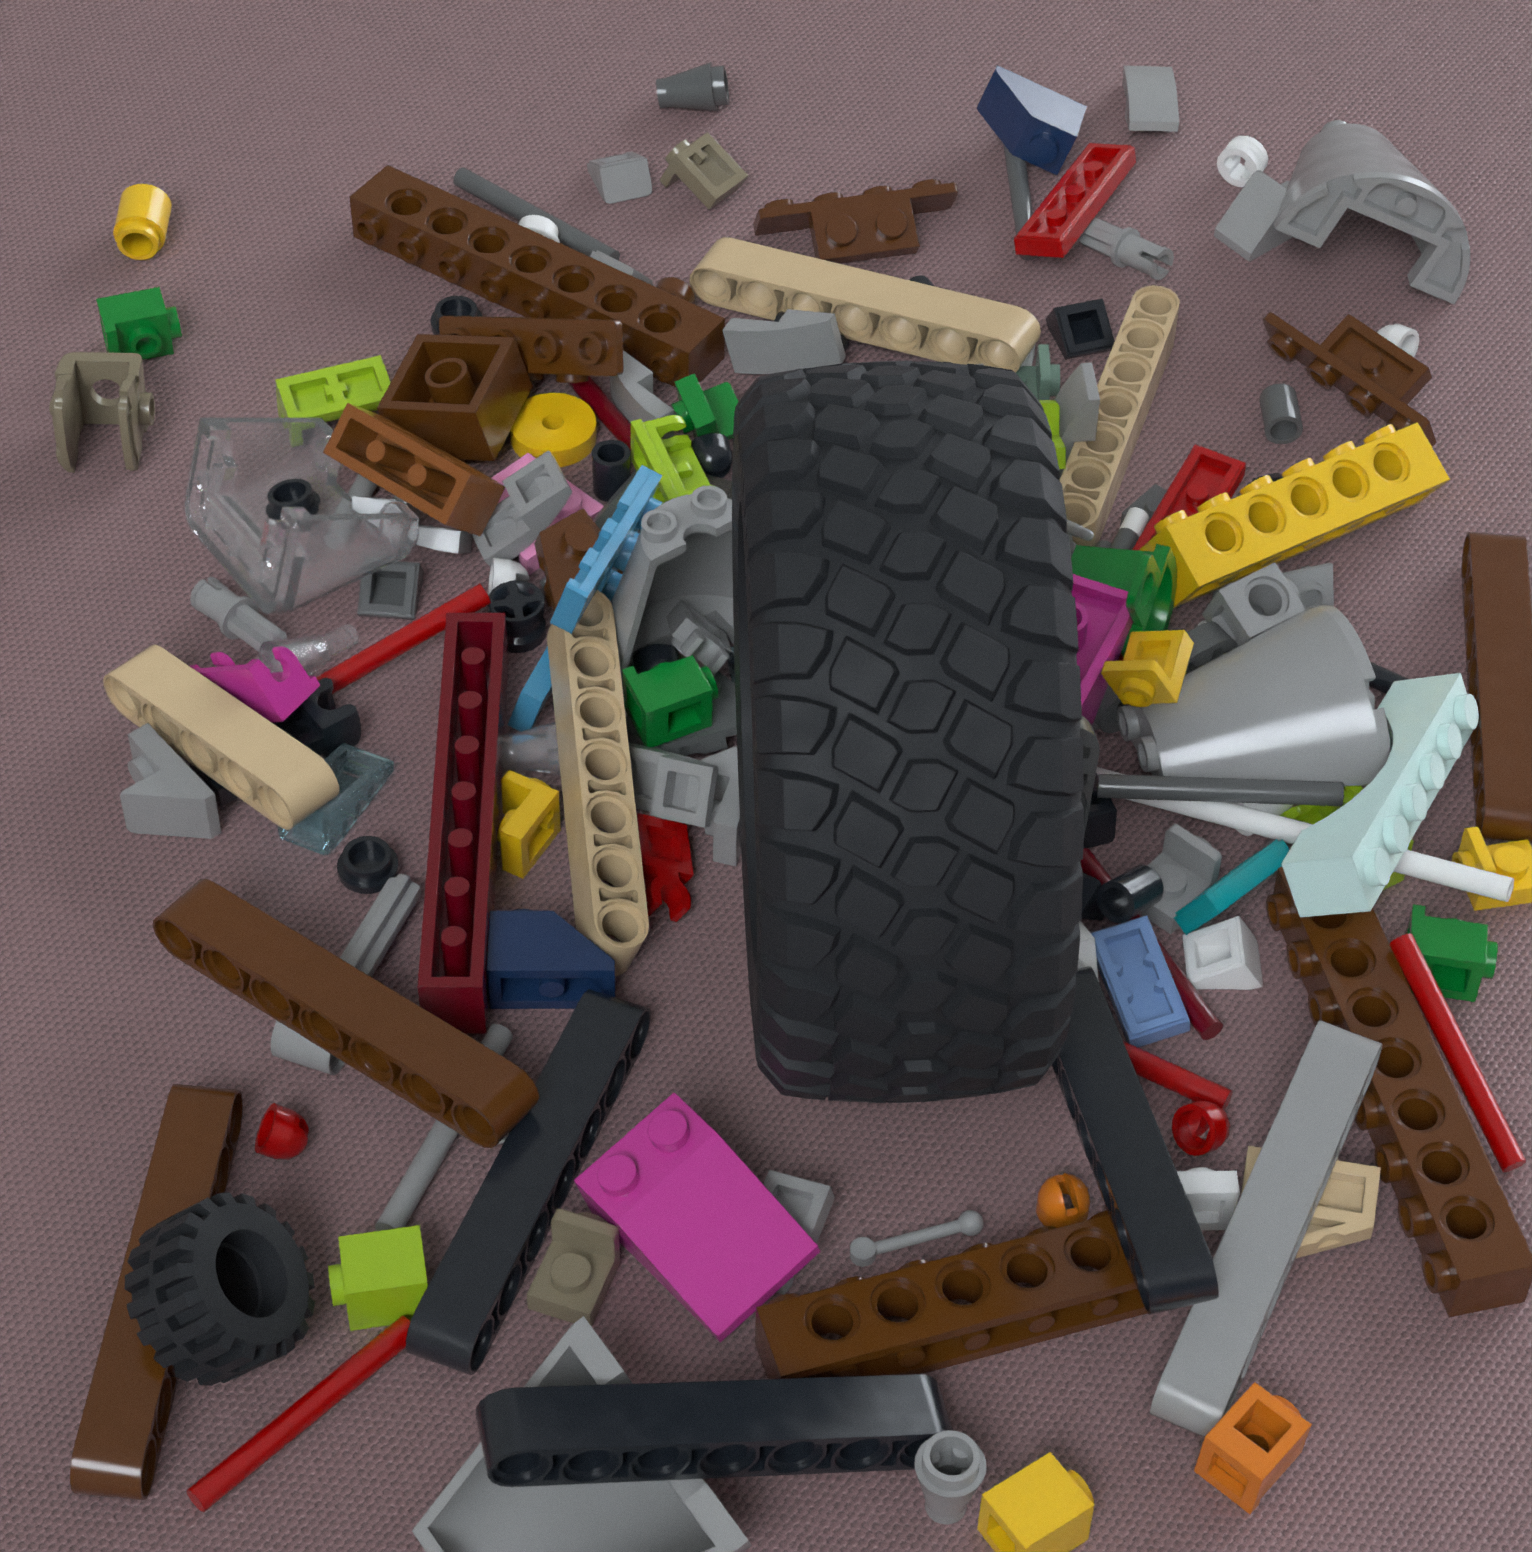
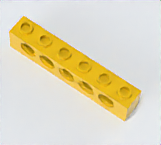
[1140,422,1450,608]

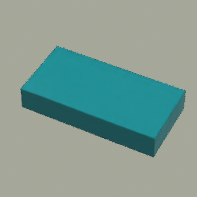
[1174,839,1290,935]

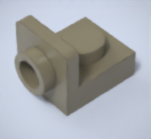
[659,132,749,210]
[527,1209,620,1327]

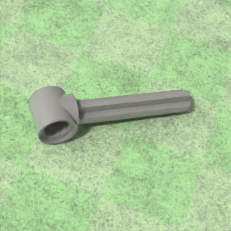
[271,873,421,1075]

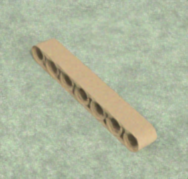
[689,237,1041,373]
[1060,285,1180,558]
[547,590,649,977]

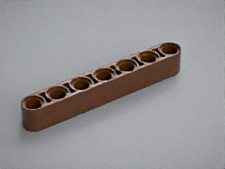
[1462,532,1532,843]
[153,879,539,1148]
[70,1084,243,1500]

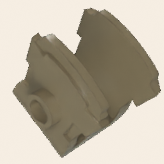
[49,352,155,473]

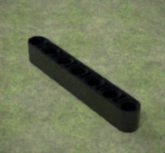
[1051,966,1219,1315]
[406,989,651,1375]
[475,1374,953,1487]

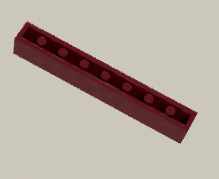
[417,613,509,1033]

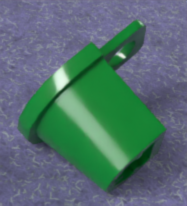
[1071,544,1177,658]

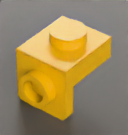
[1101,630,1194,707]

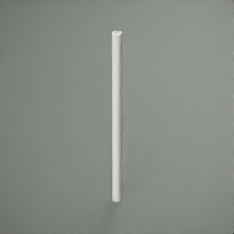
[1096,767,1514,902]

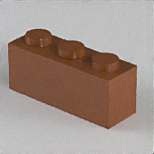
[323,403,505,536]

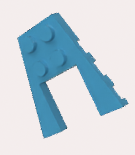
[507,465,663,735]

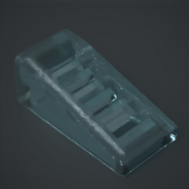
[278,743,394,855]

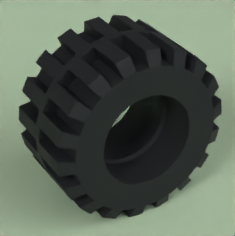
[124,1192,315,1386]

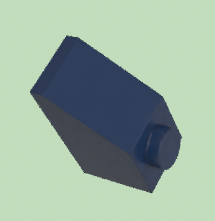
[976,65,1087,175]
[487,909,616,1009]

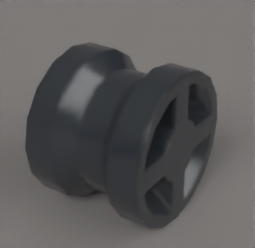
[488,581,546,653]

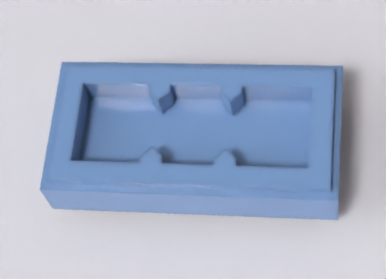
[1091,915,1190,1047]

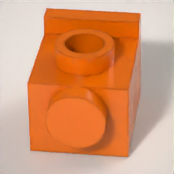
[1194,1382,1312,1515]

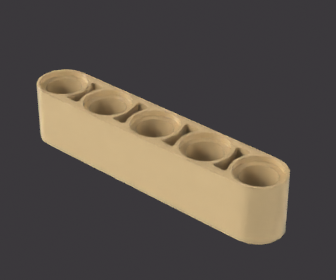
[103,645,339,830]

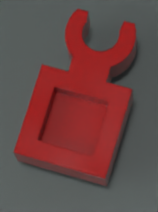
[636,812,694,922]

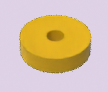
[510,393,597,467]

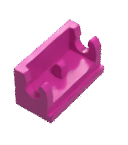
[189,646,320,722]

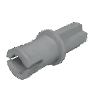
[1079,217,1174,280]
[190,577,287,658]

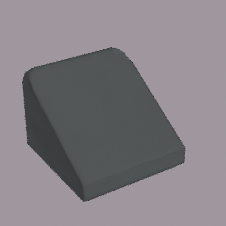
[357,559,424,620]

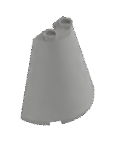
[1274,120,1470,304]
[611,486,734,716]
[1117,604,1391,786]
[412,1316,752,1552]

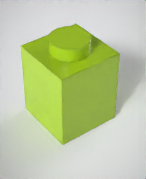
[328,1225,428,1331]

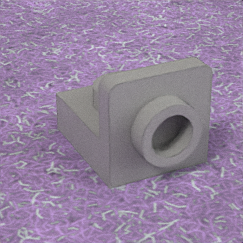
[1140,824,1222,934]

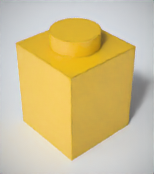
[977,1452,1094,1552]

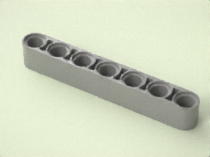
[1150,1020,1383,1437]

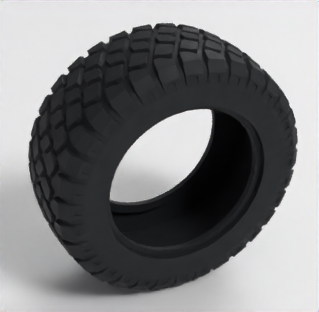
[732,361,1084,1103]

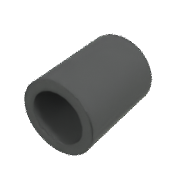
[1259,383,1303,444]

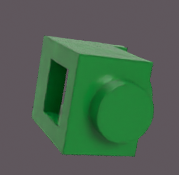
[96,287,182,360]
[622,655,718,747]
[1403,904,1498,1002]

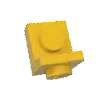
[497,770,561,879]
[1451,826,1532,911]

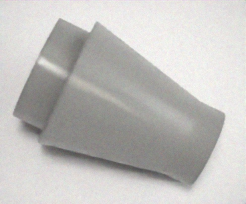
[915,1430,986,1525]

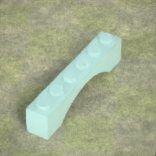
[1281,673,1479,917]

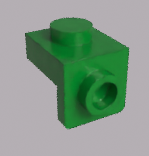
[671,373,739,440]

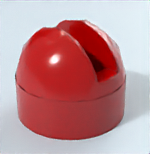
[1172,1101,1230,1156]
[255,1103,309,1160]

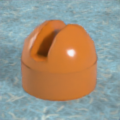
[1036,1173,1090,1228]

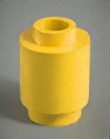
[113,184,172,260]

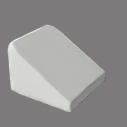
[1182,916,1263,990]

